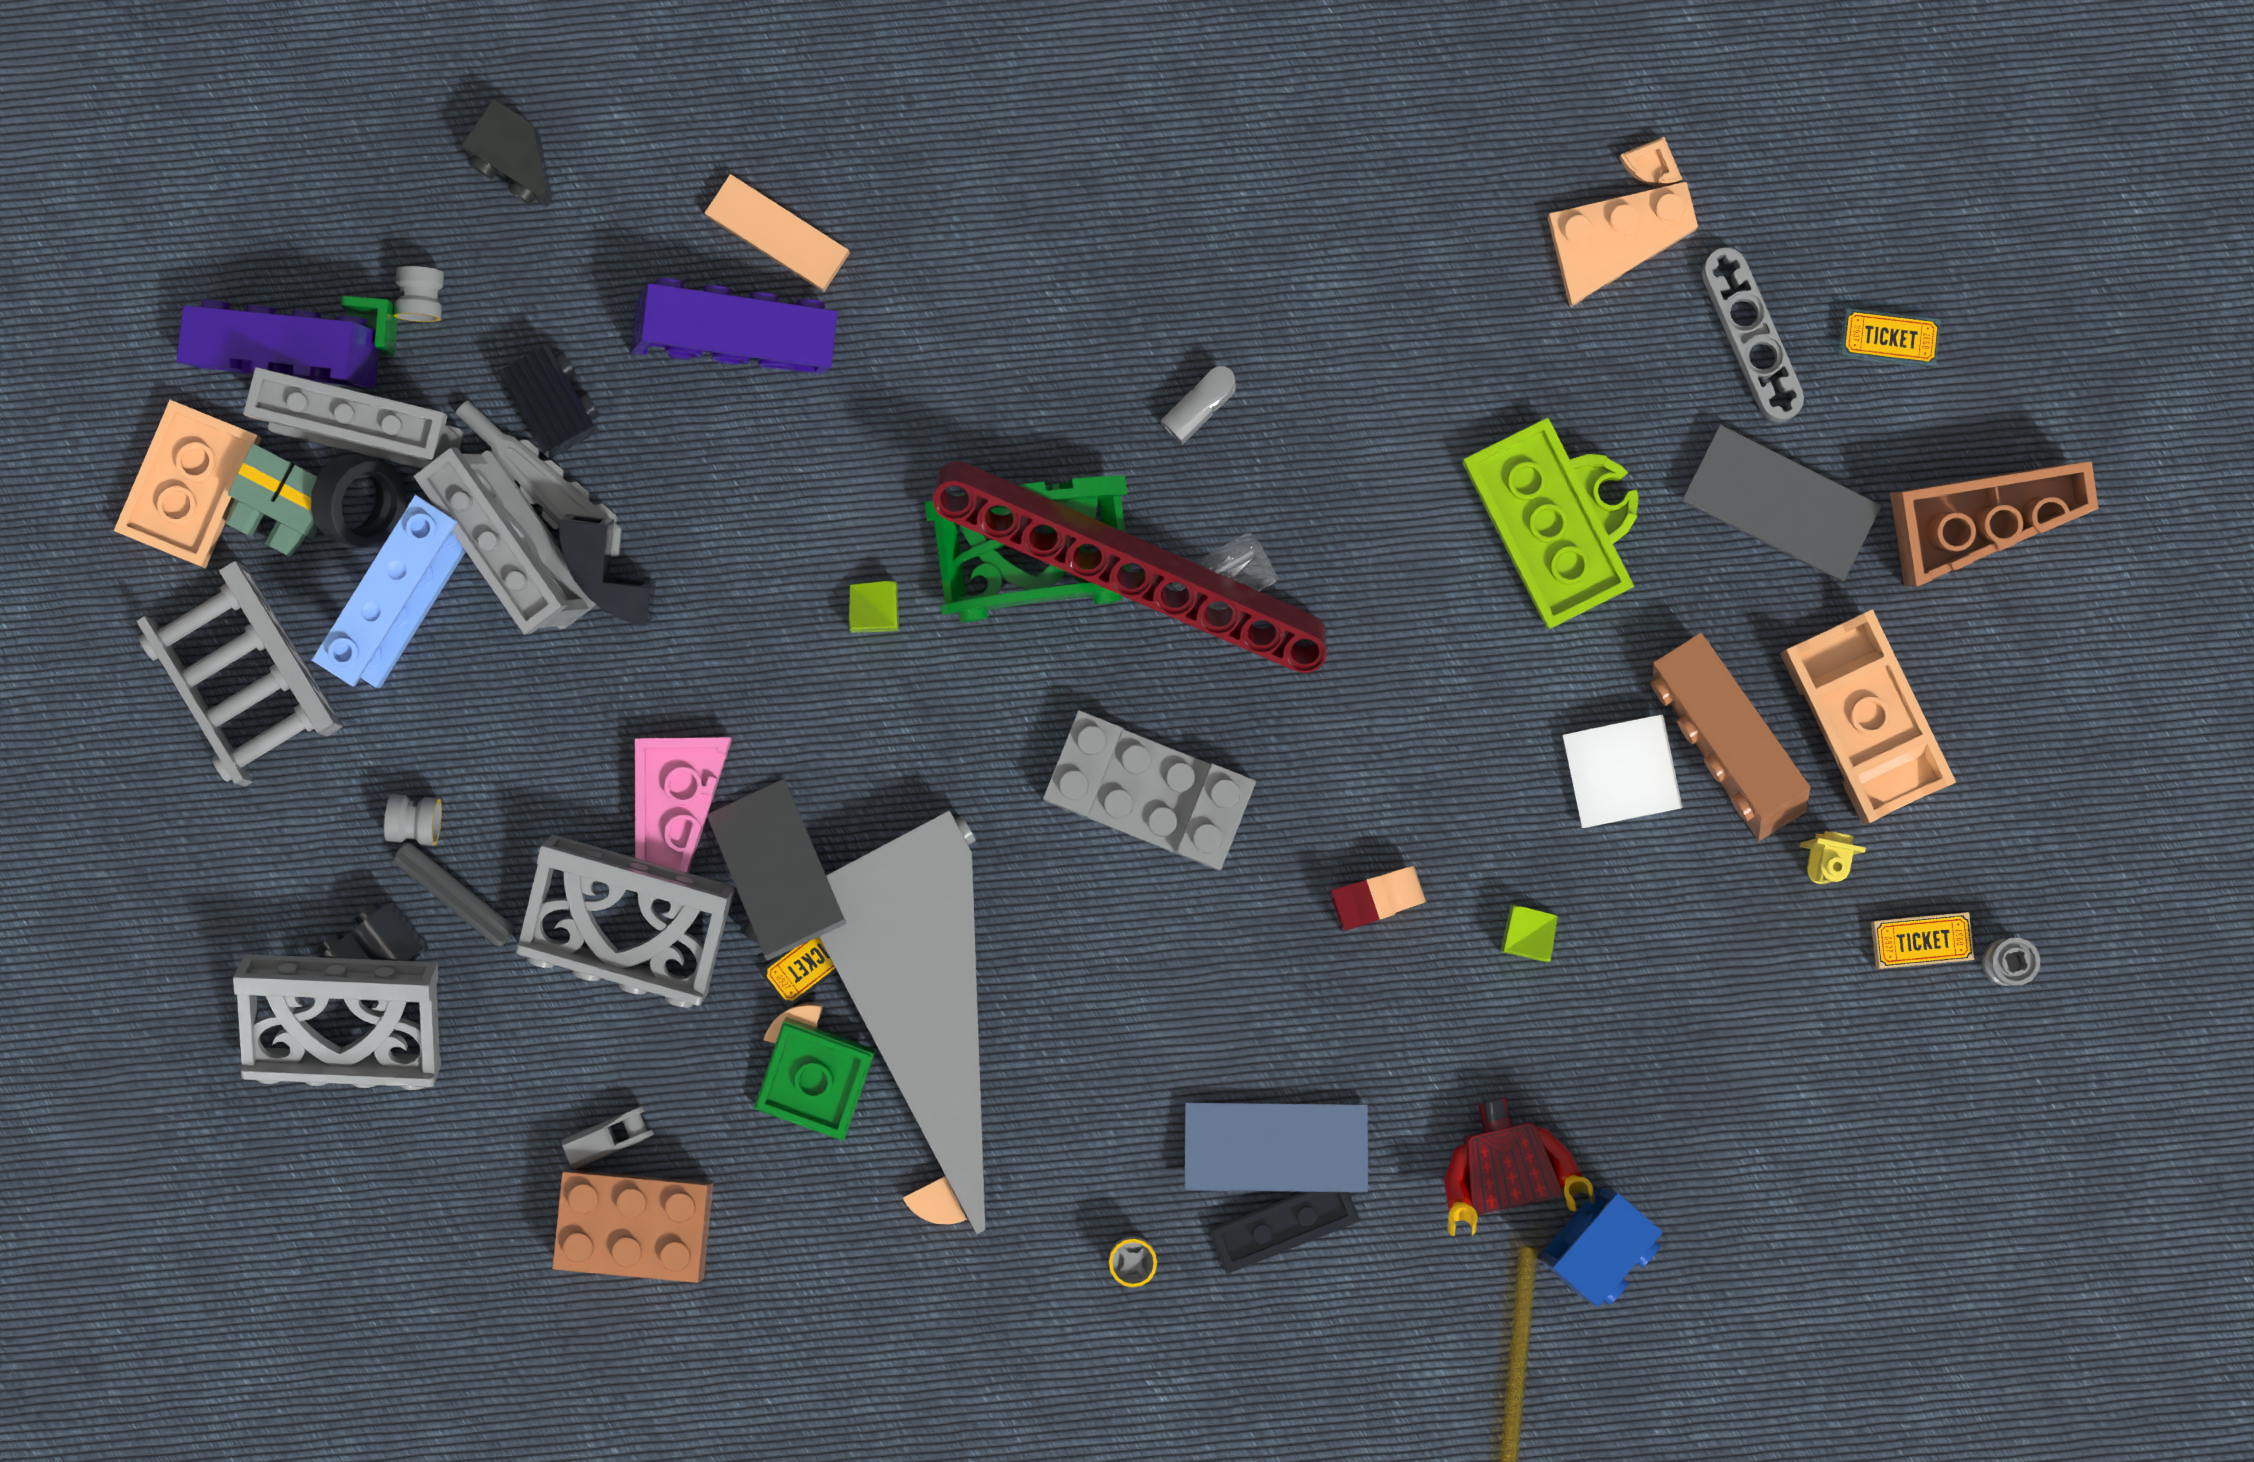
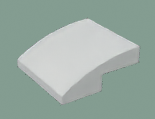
[1563,715,1683,828]

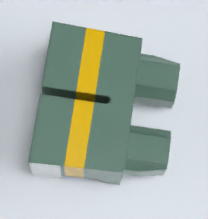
[225,443,318,557]

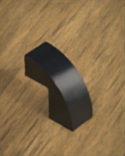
[559,514,656,626]

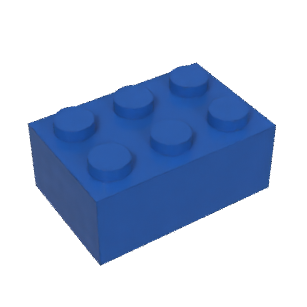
[1537,1186,1663,1307]

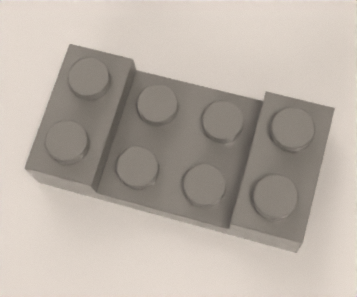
[1043,710,1256,871]

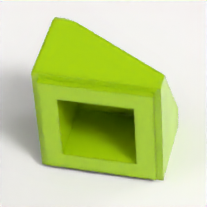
[849,581,899,633]
[1500,905,1558,962]

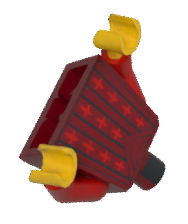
[1444,1098,1595,1236]

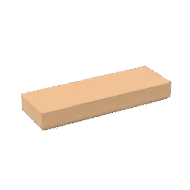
[705,174,850,292]

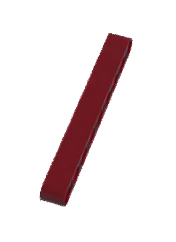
[933,461,1327,673]

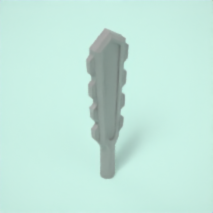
[456,400,622,557]

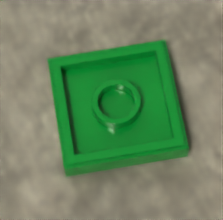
[753,1017,876,1141]

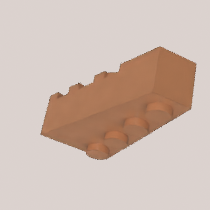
[1890,461,2099,587]
[1650,632,1810,842]

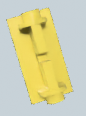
[1800,831,1866,884]

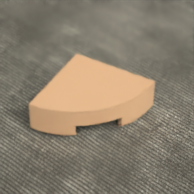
[1619,137,1683,187]
[764,1002,823,1044]
[903,1176,968,1224]

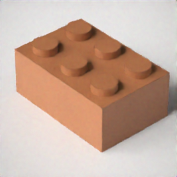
[552,1170,713,1283]

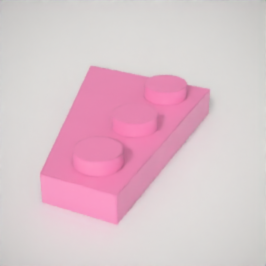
[635,737,732,873]

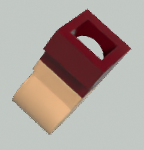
[1329,866,1426,932]

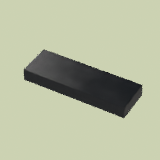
[1209,1192,1360,1274]

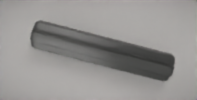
[393,842,515,946]

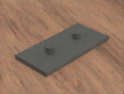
[1681,425,1882,582]
[707,779,847,961]

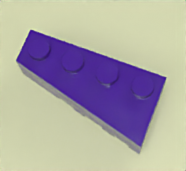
[630,278,838,374]
[176,299,380,389]

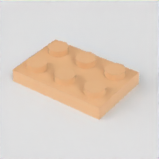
[114,400,261,569]

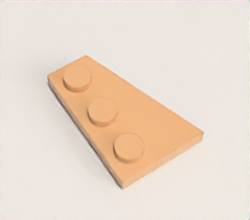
[1547,182,1698,308]

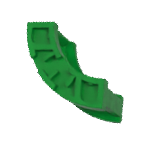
[925,476,1131,622]

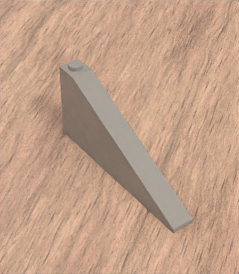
[819,811,985,1234]

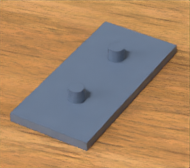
[1185,1103,1368,1192]

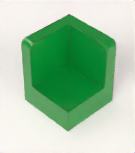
[341,296,398,356]

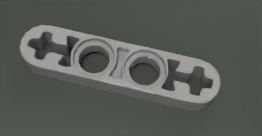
[1702,248,1804,423]

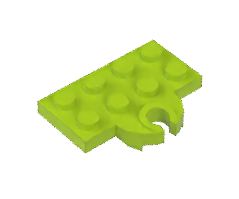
[1462,418,1639,631]

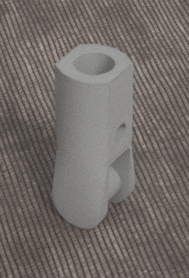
[1161,366,1236,445]
[562,1107,654,1170]

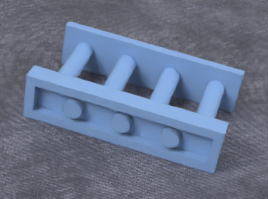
[312,495,466,688]

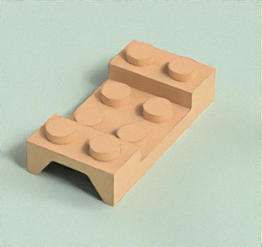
[1780,609,1956,825]

